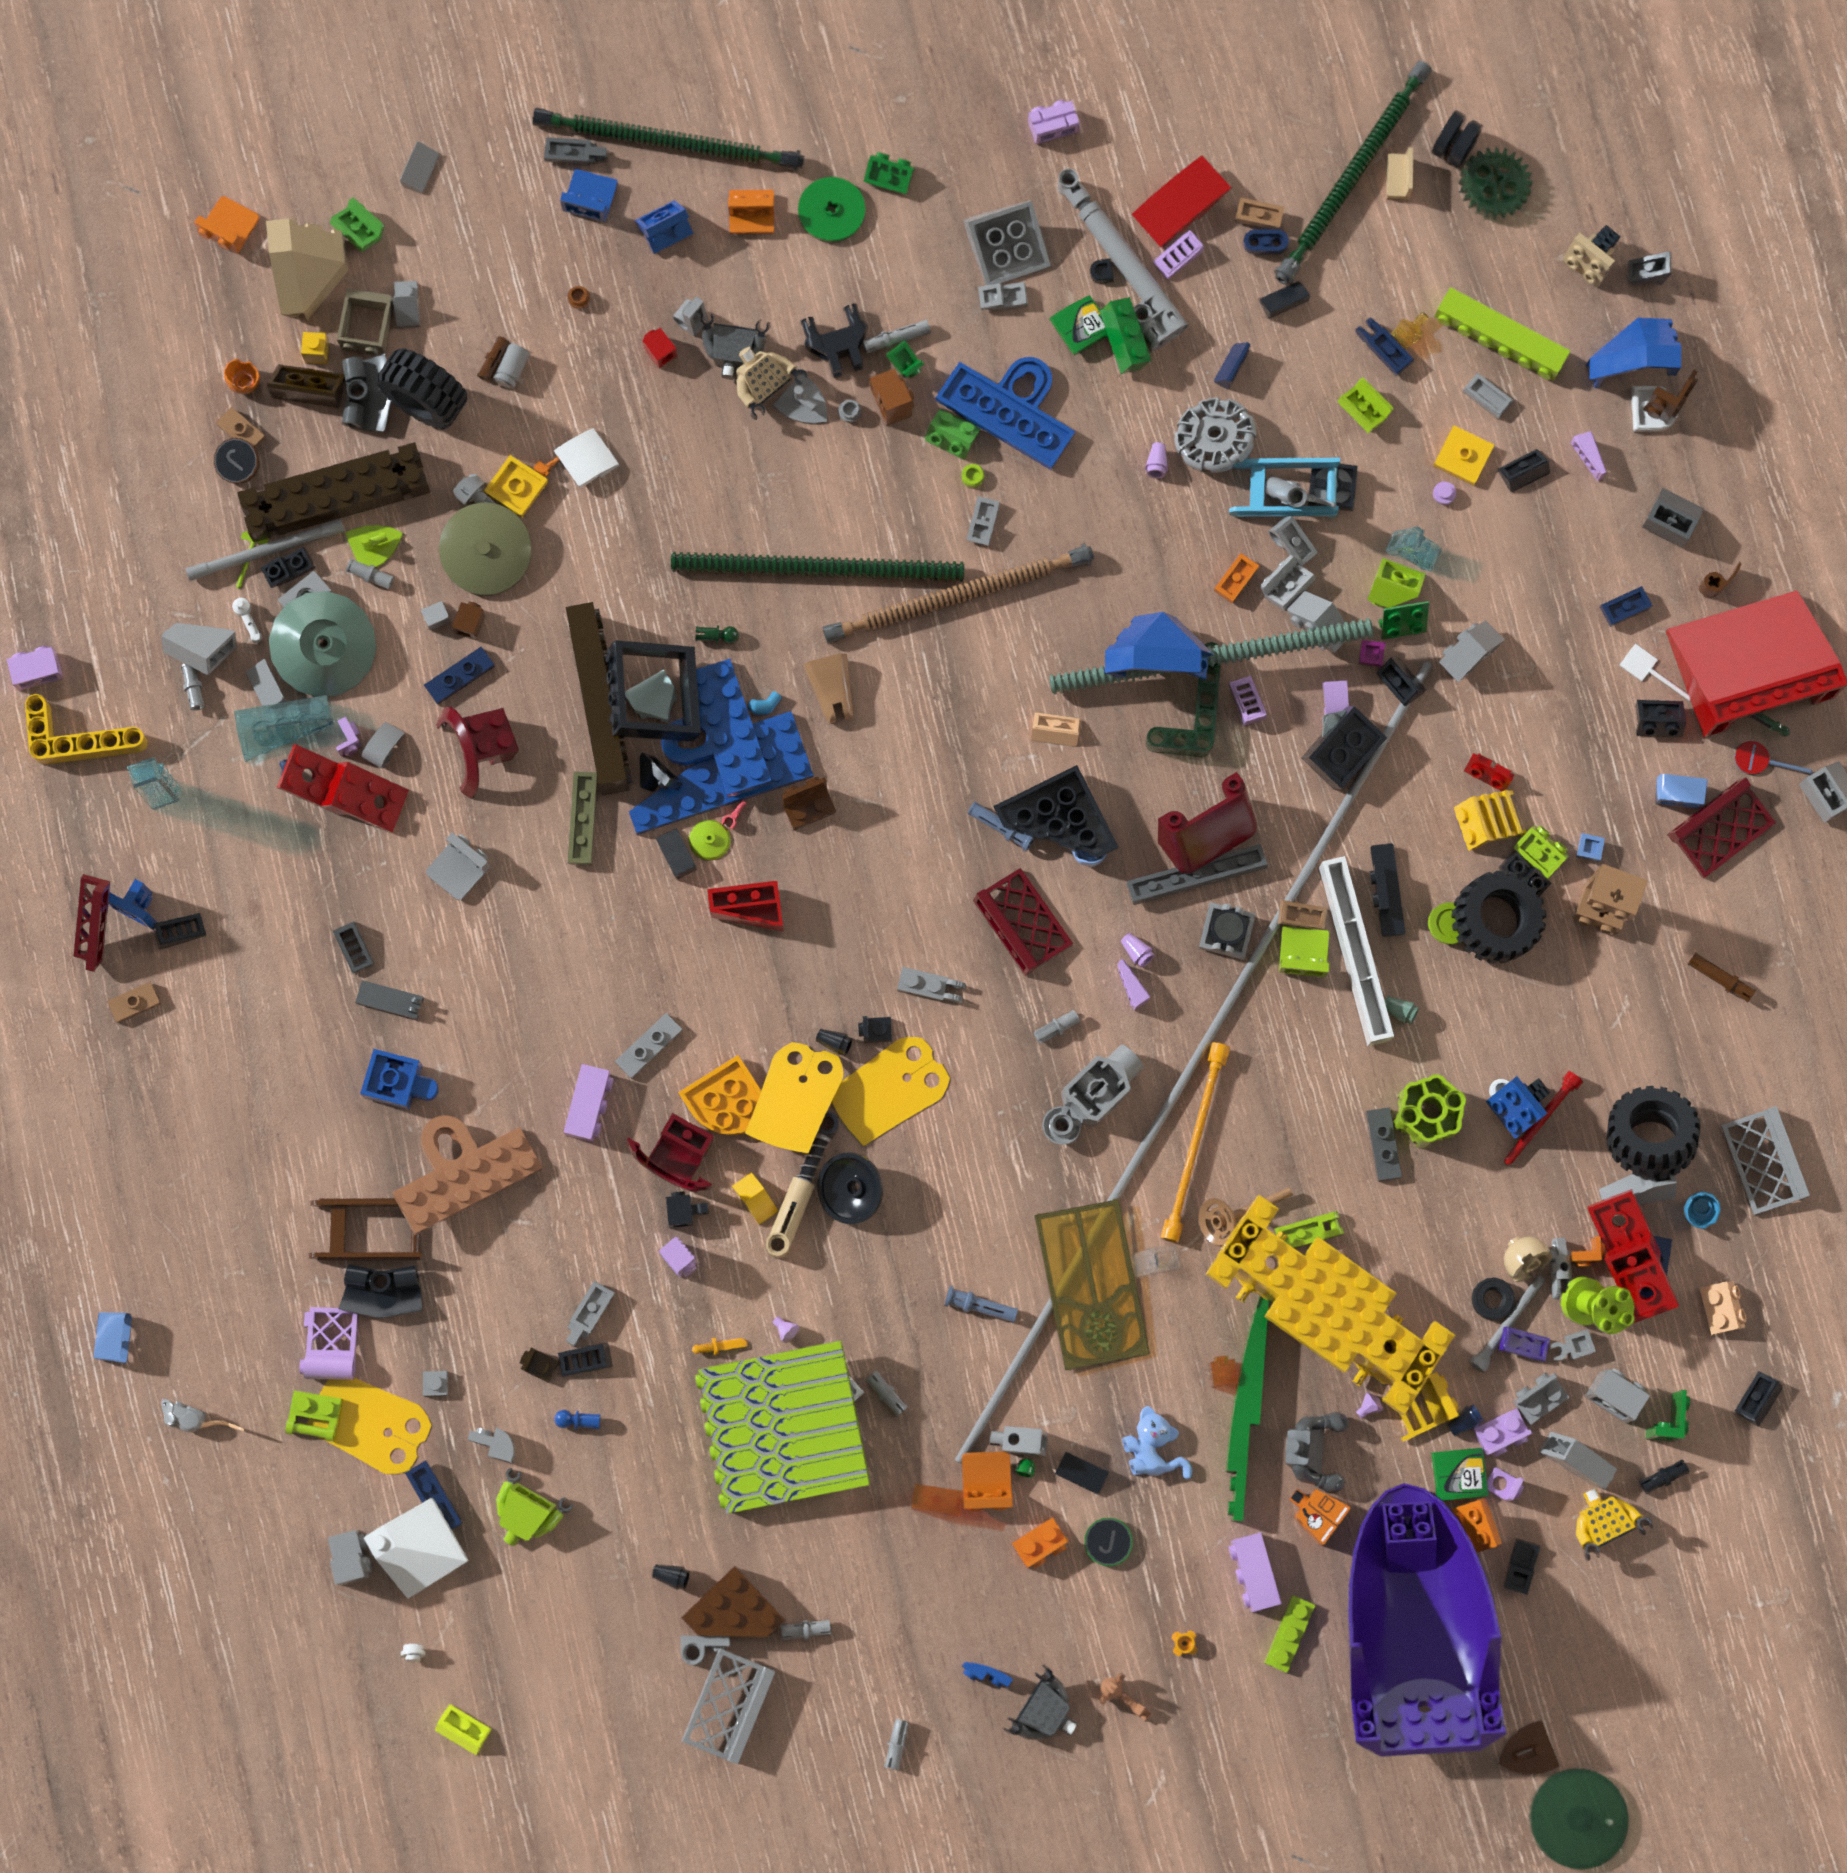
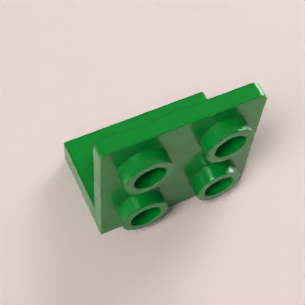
[1645,1390,1690,1442]

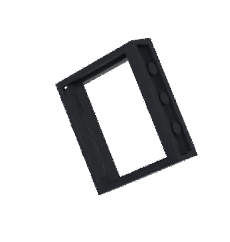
[606,640,701,742]

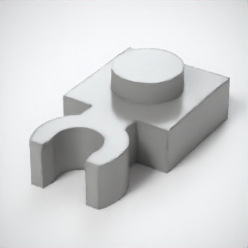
[1549,1329,1596,1361]

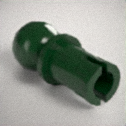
[695,625,739,644]

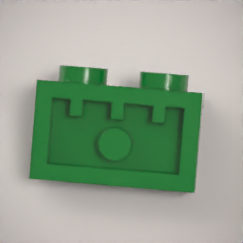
[863,152,916,194]

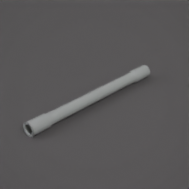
[185,519,345,581]

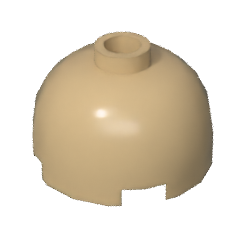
[1503,1236,1553,1282]

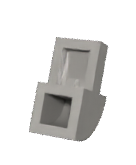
[467,1428,516,1463]

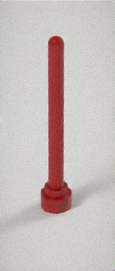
[1504,1071,1583,1165]

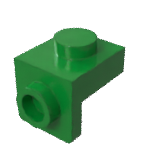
[886,341,925,378]

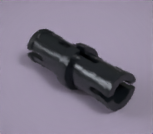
[1639,1459,1689,1495]

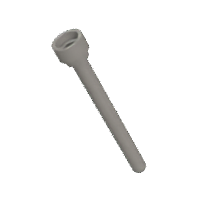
[1469,1276,1544,1373]

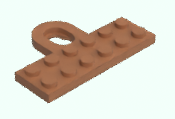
[392,1115,543,1235]

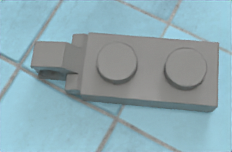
[566,1281,615,1347]

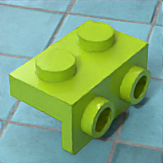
[1337,377,1394,434]

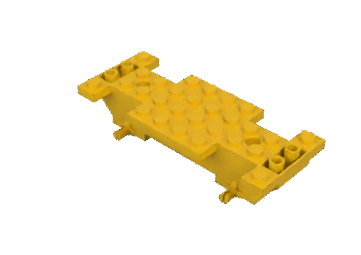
[1205,1195,1455,1415]

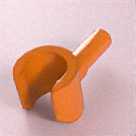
[534,456,561,477]

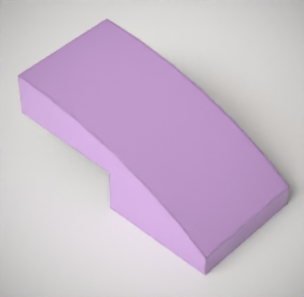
[1323,681,1349,715]

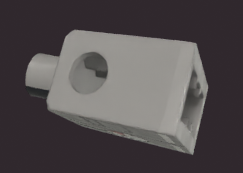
[990,1426,1048,1457]

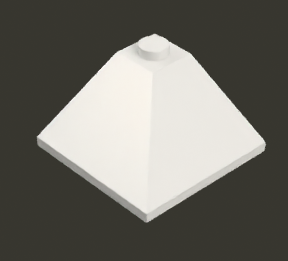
[364,1498,469,1599]

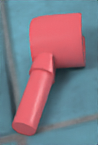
[722,800,746,829]

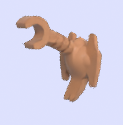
[1100,1673,1152,1722]

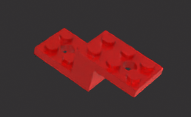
[277,744,409,833]
[1587,1189,1679,1323]

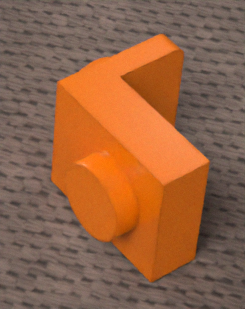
[1570,1236,1605,1267]

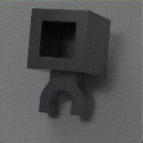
[666,1191,709,1228]

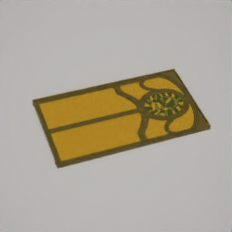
[1034,1199,1150,1371]

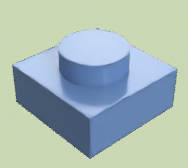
[1576,833,1605,862]

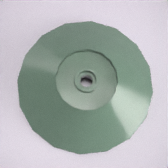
[269,591,376,697]

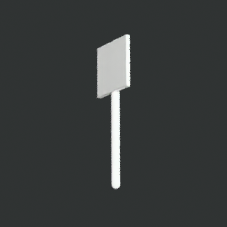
[1619,644,1690,701]

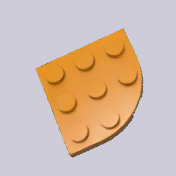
[678,1055,761,1135]

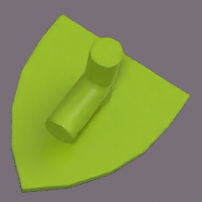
[345,525,403,567]

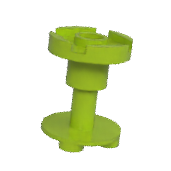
[1561,1277,1634,1334]

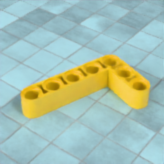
[25,694,148,765]

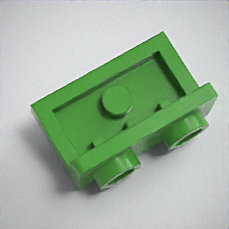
[330,197,384,252]
[925,409,981,460]

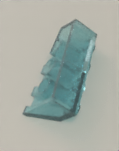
[234,695,334,762]
[127,757,181,810]

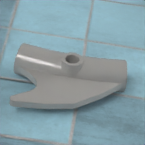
[1265,477,1337,508]

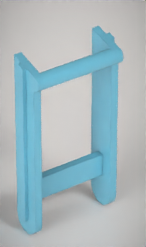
[1229,458,1340,518]

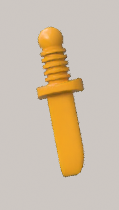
[692,1337,748,1356]

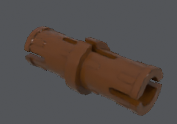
[477,336,511,383]

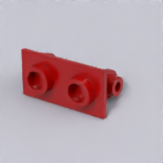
[1464,753,1514,792]

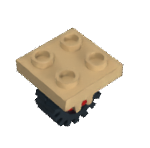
[1562,225,1621,287]

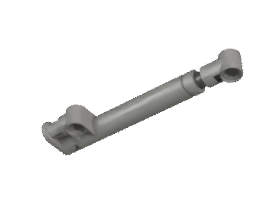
[1058,169,1188,351]

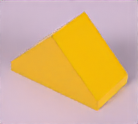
[732,1172,779,1225]

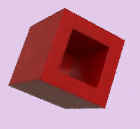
[642,327,677,368]

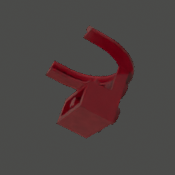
[436,706,519,799]
[627,1113,714,1192]

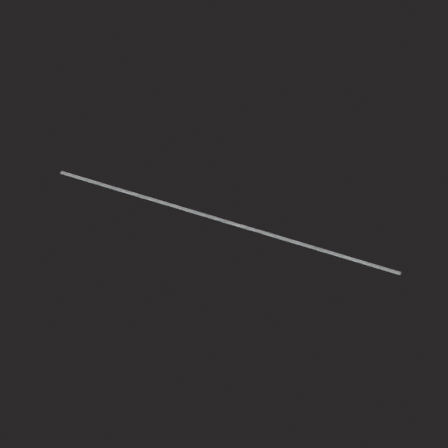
[955,661,1433,1464]

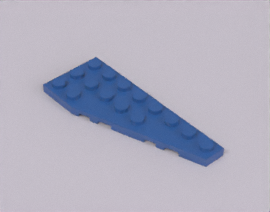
[629,711,813,835]

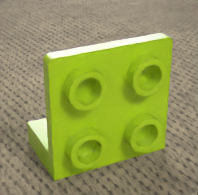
[1279,926,1329,977]

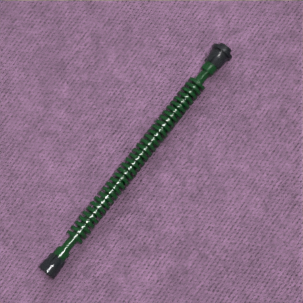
[532,107,805,173]

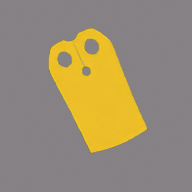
[832,1037,950,1146]
[745,1042,843,1153]
[306,1378,431,1474]

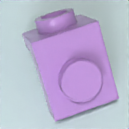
[336,717,361,756]

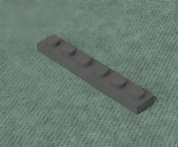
[1126,844,1268,905]

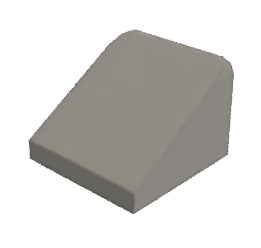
[421,601,451,631]

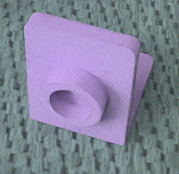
[1487,1468,1524,1502]

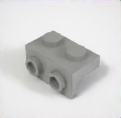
[1261,555,1316,611]

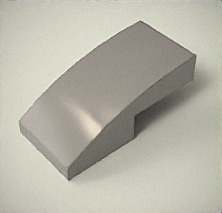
[978,282,1028,310]
[967,496,1000,546]

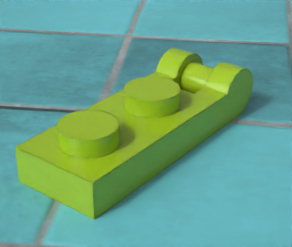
[1274,1211,1345,1248]

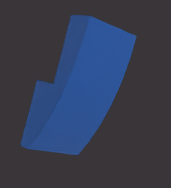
[962,1662,1013,1688]

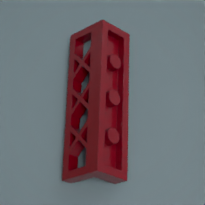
[73,874,111,972]

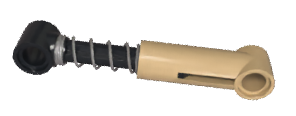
[766,1111,839,1259]

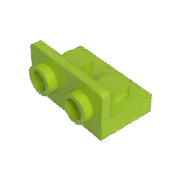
[1513,825,1569,879]

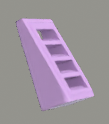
[1154,231,1204,279]
[1571,431,1606,481]
[1229,676,1267,726]
[1117,960,1150,1011]

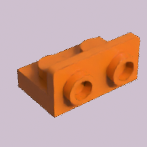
[1011,1517,1069,1569]

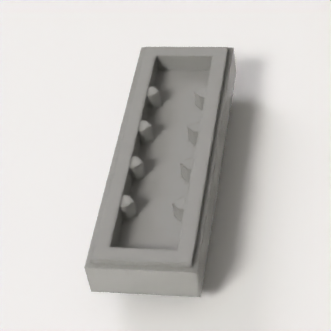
[615,1013,683,1079]

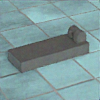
[355,980,424,1020]

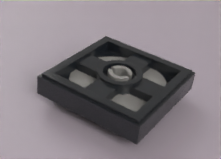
[1307,463,1358,511]

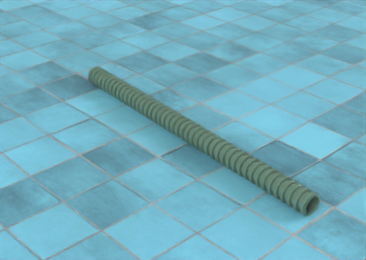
[1049,618,1374,695]

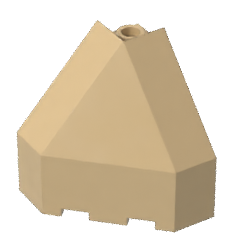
[266,218,348,321]

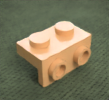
[1700,1281,1746,1335]

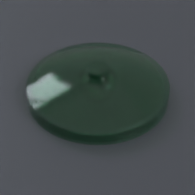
[1529,1768,1629,1870]

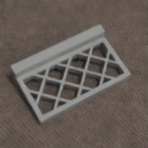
[1721,1106,1810,1215]
[681,1648,775,1765]

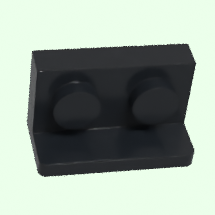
[1636,700,1686,737]

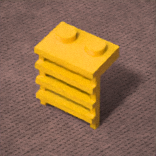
[1454,790,1527,851]
[1382,1372,1459,1442]

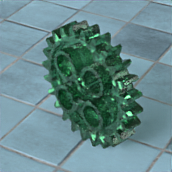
[1459,147,1533,219]

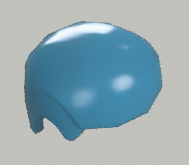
[1684,1191,1721,1229]

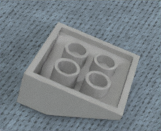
[963,200,1051,286]

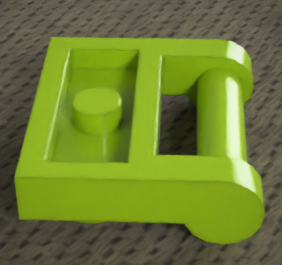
[285,1390,343,1442]

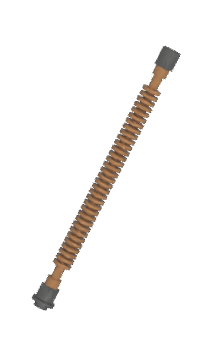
[822,543,1094,644]

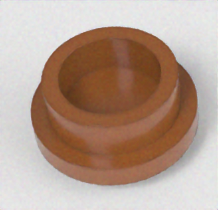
[567,286,590,309]

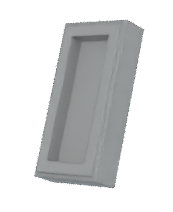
[1463,373,1513,419]

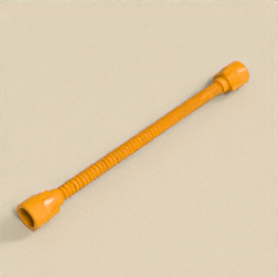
[1160,1042,1230,1243]

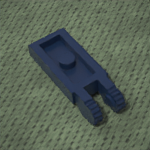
[1355,317,1414,377]

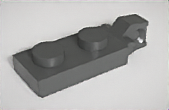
[544,137,608,165]

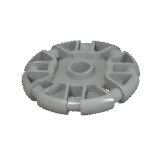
[1174,397,1256,473]

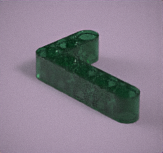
[1145,642,1221,757]

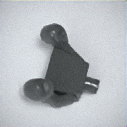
[1285,1412,1349,1494]

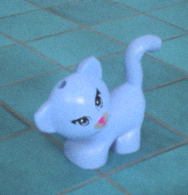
[1122,1406,1193,1479]

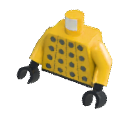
[1576,1488,1653,1561]

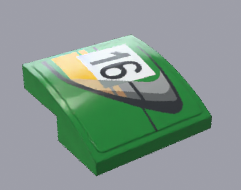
[1049,295,1108,355]
[1431,1448,1489,1501]

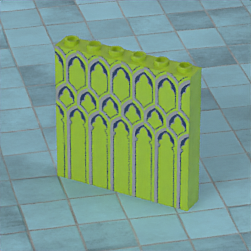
[695,1340,870,1514]

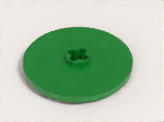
[798,177,865,242]

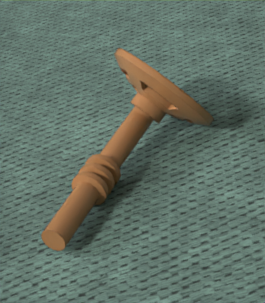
[1199,1187,1293,1246]

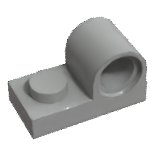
[672,296,708,337]
[1268,516,1318,566]
[680,1636,731,1665]

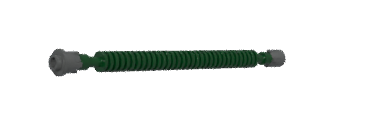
[1274,61,1432,285]

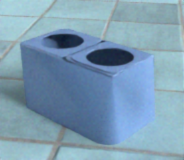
[1655,774,1708,809]
[94,1312,131,1363]

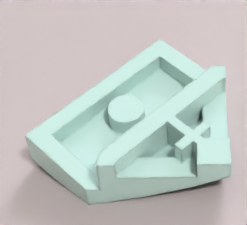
[625,670,677,722]

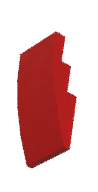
[1131,155,1232,248]

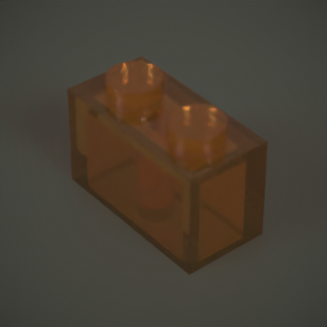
[911,1484,963,1516]

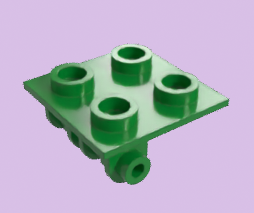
[1378,601,1429,640]

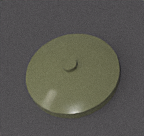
[439,503,532,596]

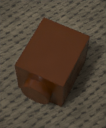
[452,601,485,640]

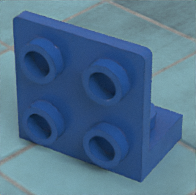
[560,169,618,222]

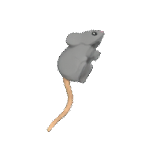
[162,1398,244,1433]

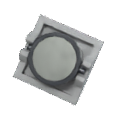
[1198,902,1255,960]

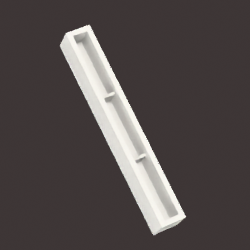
[1319,856,1394,1046]

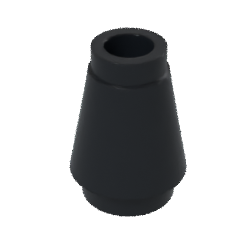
[816,1028,853,1056]
[652,1564,690,1590]

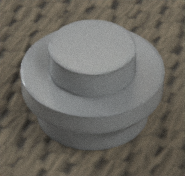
[839,400,861,423]

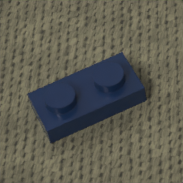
[1600,586,1653,627]

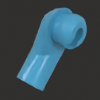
[748,691,782,715]

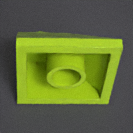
[1367,558,1426,608]

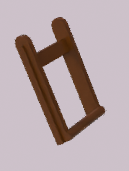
[308,1198,421,1261]

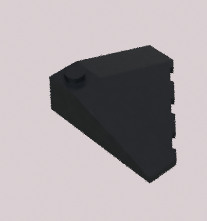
[993,765,1119,858]

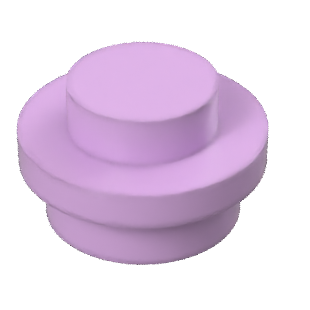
[1433,482,1456,505]

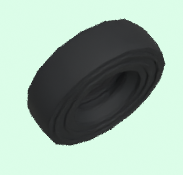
[1471,1277,1515,1321]

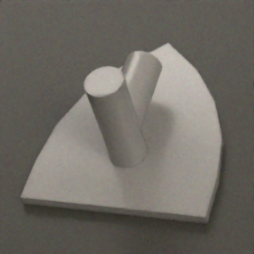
[772,374,827,424]

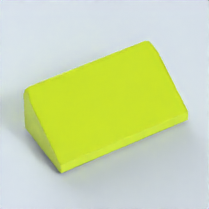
[435,1704,492,1755]

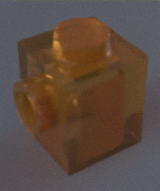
[1208,1355,1238,1388]

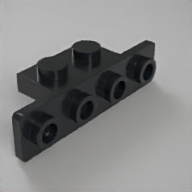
[1370,843,1405,937]

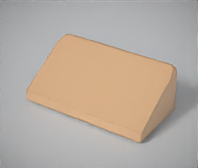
[1031,712,1080,746]

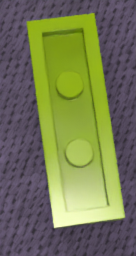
[1264,1595,1315,1673]

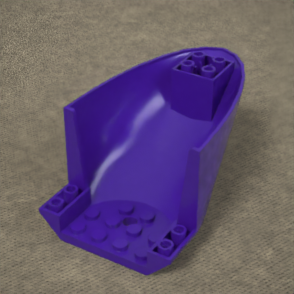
[1348,1483,1506,1757]

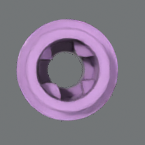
[1145,443,1168,479]
[1121,933,1154,968]

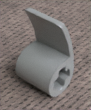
[362,722,405,769]

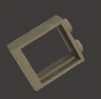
[337,288,394,356]

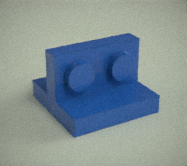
[635,200,694,254]
[108,879,157,930]

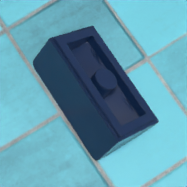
[1214,342,1251,389]

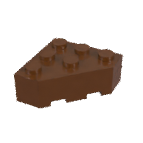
[681,1566,785,1637]

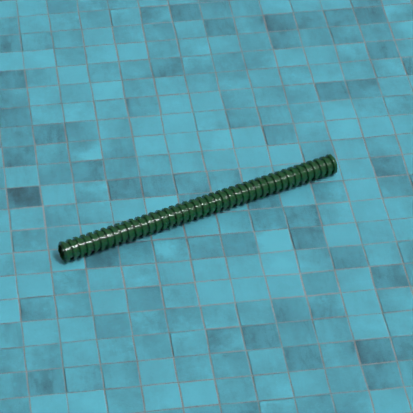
[671,552,965,582]

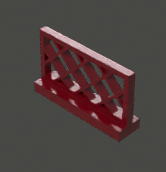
[1667,777,1776,878]
[973,868,1073,976]

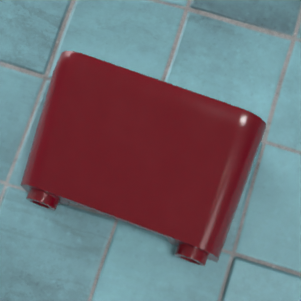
[1158,772,1257,874]

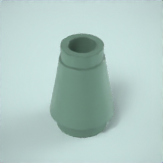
[1385,996,1419,1024]

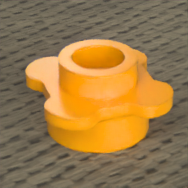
[1172,1631,1197,1656]

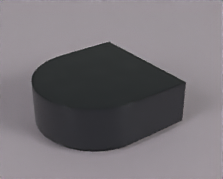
[1090,258,1114,284]

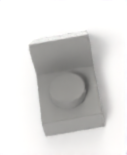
[393,281,420,328]

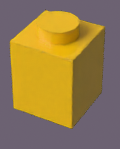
[301,332,330,364]

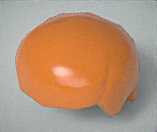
[223,359,261,394]

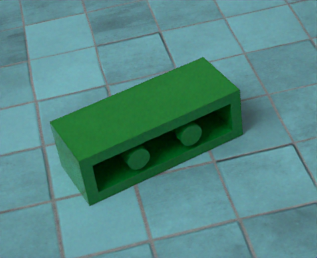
[1100,297,1151,374]

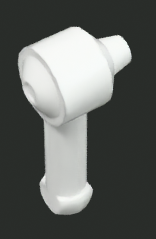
[232,598,262,643]

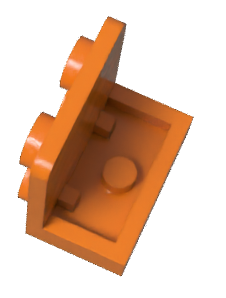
[194,196,260,254]
[962,1451,1013,1512]

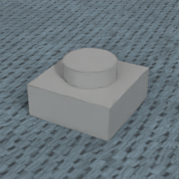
[423,1371,448,1396]

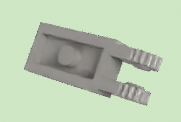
[897,967,966,1003]

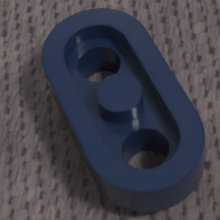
[1243,230,1289,254]

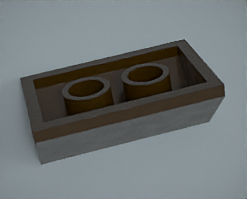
[267,364,345,408]

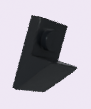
[640,752,683,792]

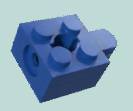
[360,1049,439,1110]

